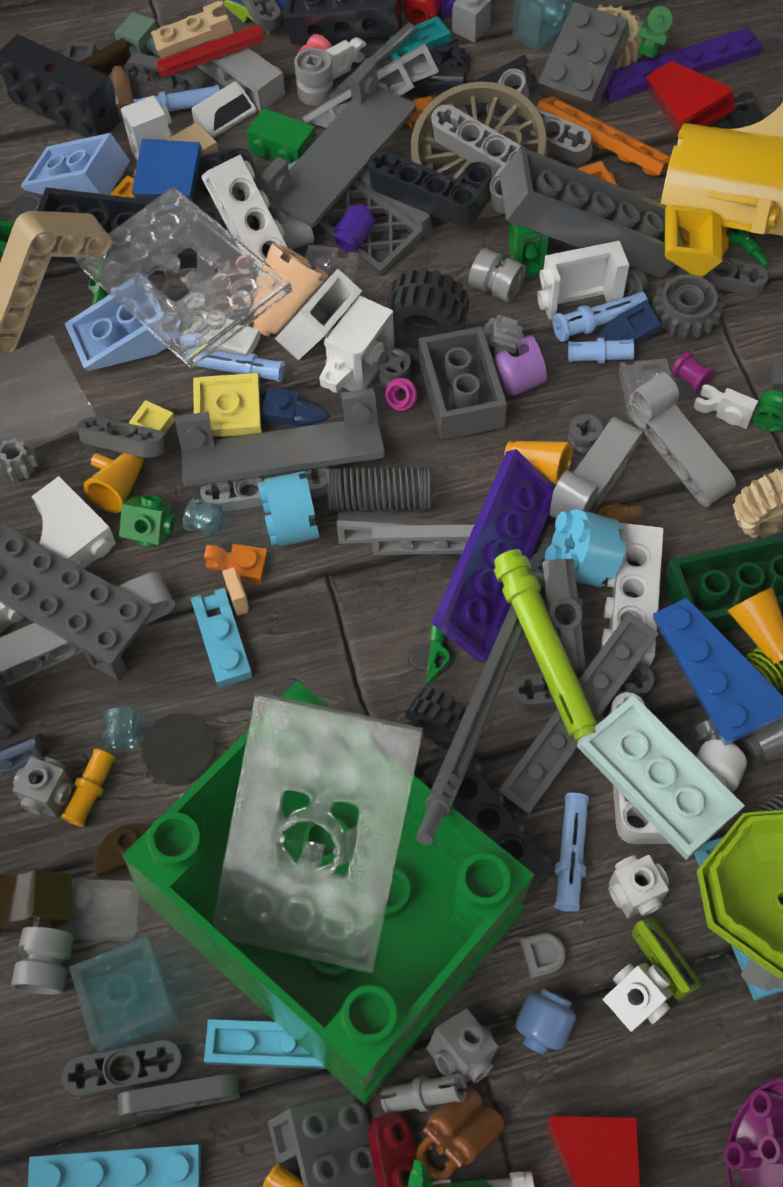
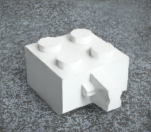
[319,295,394,393]

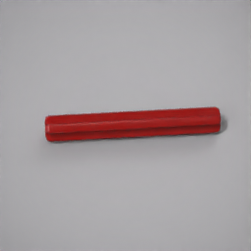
[156,25,265,78]

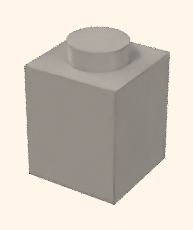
[452,0,492,43]

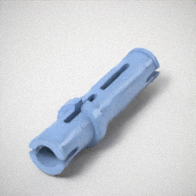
[133,85,220,112]
[187,346,285,382]
[555,793,589,912]

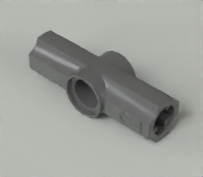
[541,559,586,669]

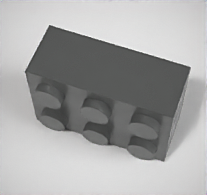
[538,2,630,115]
[419,326,507,440]

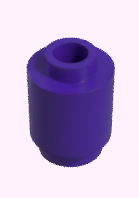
[333,204,375,253]

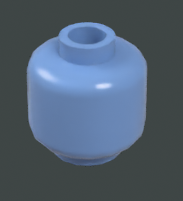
[515,988,576,1055]

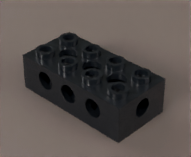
[283,0,404,45]

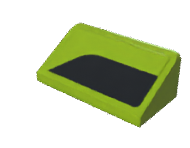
[631,918,701,1001]

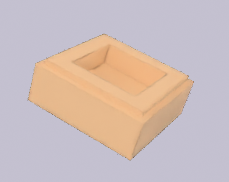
[222,567,249,616]

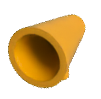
[504,441,573,485]
[83,453,144,513]
[728,587,783,664]

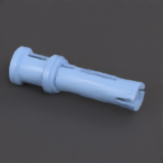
[552,291,648,342]

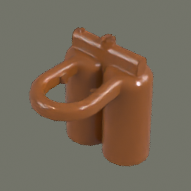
[416,1086,504,1181]

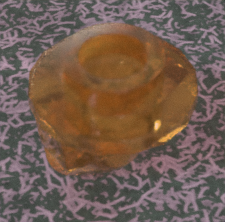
[597,502,643,530]

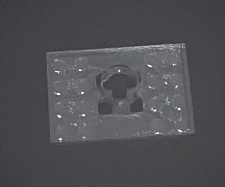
[75,187,292,369]
[212,692,423,973]

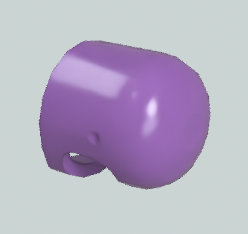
[492,335,547,395]

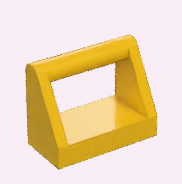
[665,205,722,277]

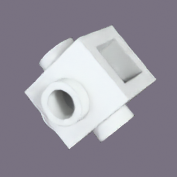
[608,855,669,918]
[603,962,674,1032]

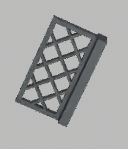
[316,168,433,276]

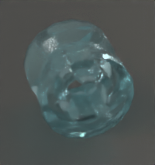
[183,497,222,537]
[101,707,140,748]

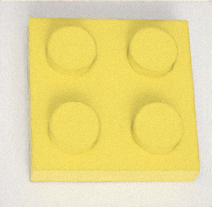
[193,373,261,437]

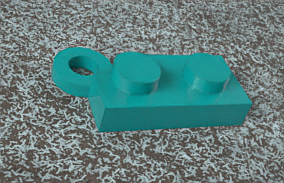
[389,16,451,61]

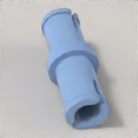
[568,338,634,364]

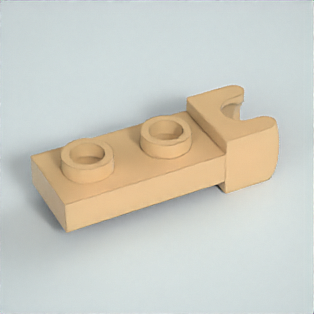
[151,1,234,59]

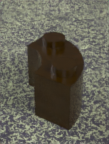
[0,869,72,937]

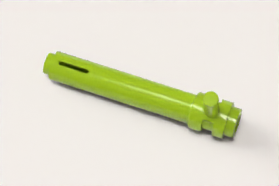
[494,549,597,742]

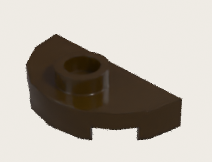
[95,823,151,878]

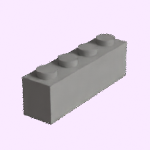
[184,39,285,112]

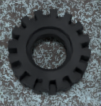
[405,687,466,749]

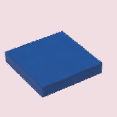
[132,139,202,202]

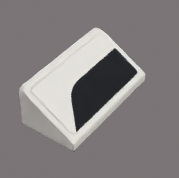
[192,81,257,139]

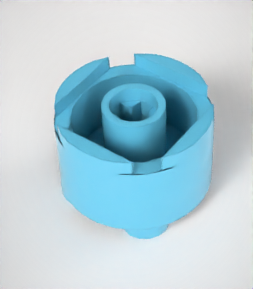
[258,471,319,547]
[545,509,626,587]

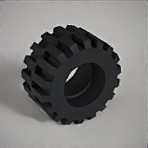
[386,269,470,349]

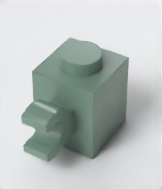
[114,12,159,56]

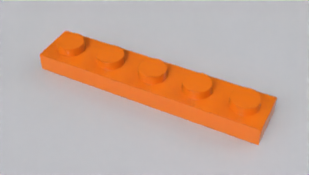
[537,96,671,176]

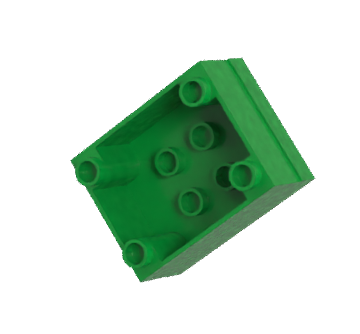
[122,680,534,1105]

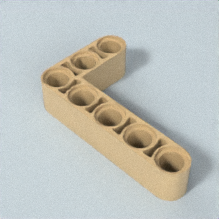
[0,211,112,359]

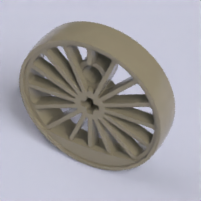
[411,82,547,219]

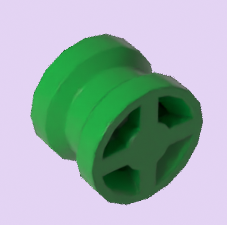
[753,390,783,432]

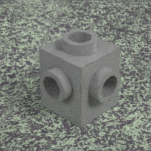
[12,756,74,818]
[426,1008,499,1083]

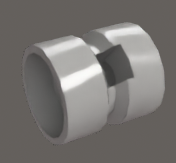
[294,48,334,106]
[468,248,526,303]
[10,927,74,995]

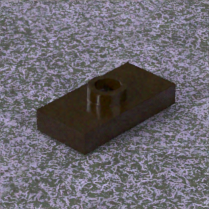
[79,38,131,76]

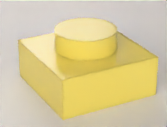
[129,400,175,435]

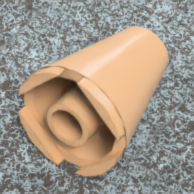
[250,243,328,337]

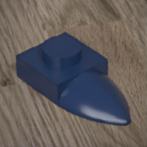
[598,300,663,345]
[261,387,329,426]

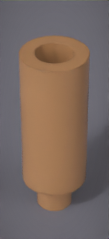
[109,66,134,118]

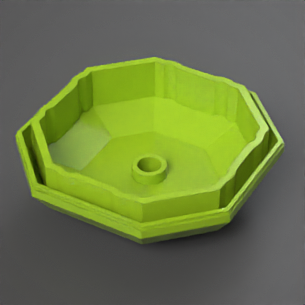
[697,810,783,980]

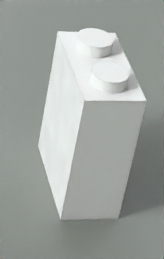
[275,269,362,360]

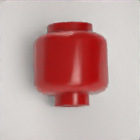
[403,0,441,26]

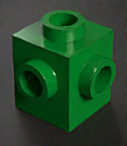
[119,495,176,547]

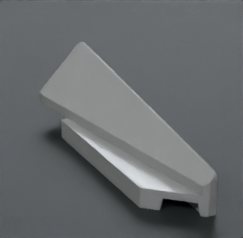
[303,43,439,128]
[337,509,475,555]

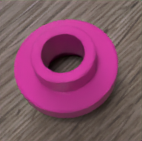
[385,378,417,411]

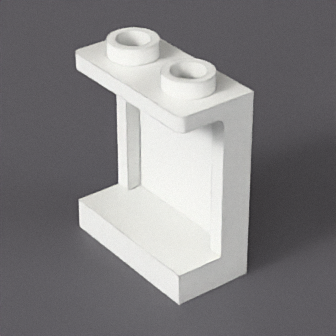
[537,241,629,320]

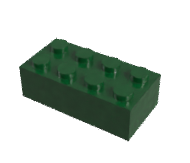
[663,535,783,633]

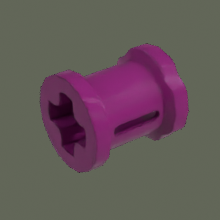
[671,351,715,393]

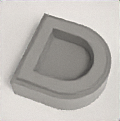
[520,933,565,981]

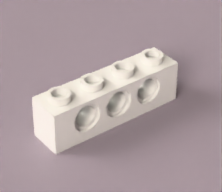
[201,154,293,281]
[601,523,663,669]

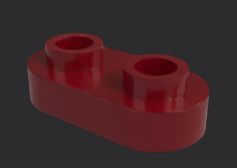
[368,1112,417,1187]

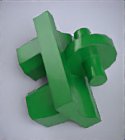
[637,5,673,58]

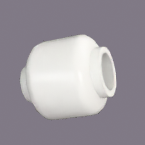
[696,739,747,793]

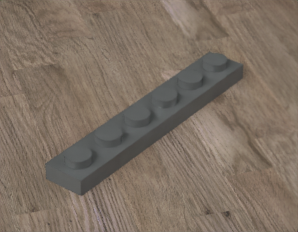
[499,612,659,815]

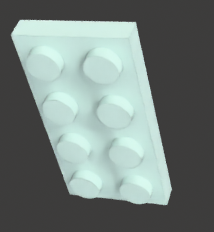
[577,695,745,860]

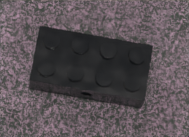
[0,34,121,138]

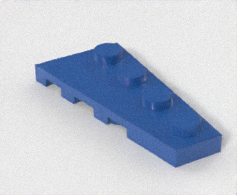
[653,598,783,746]

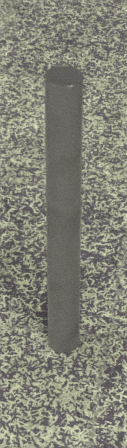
[327,22,416,101]

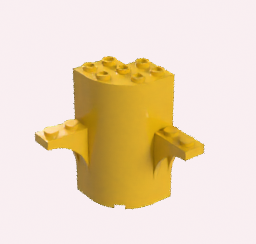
[661,103,783,236]

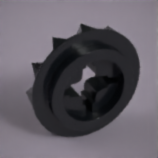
[429,42,470,71]

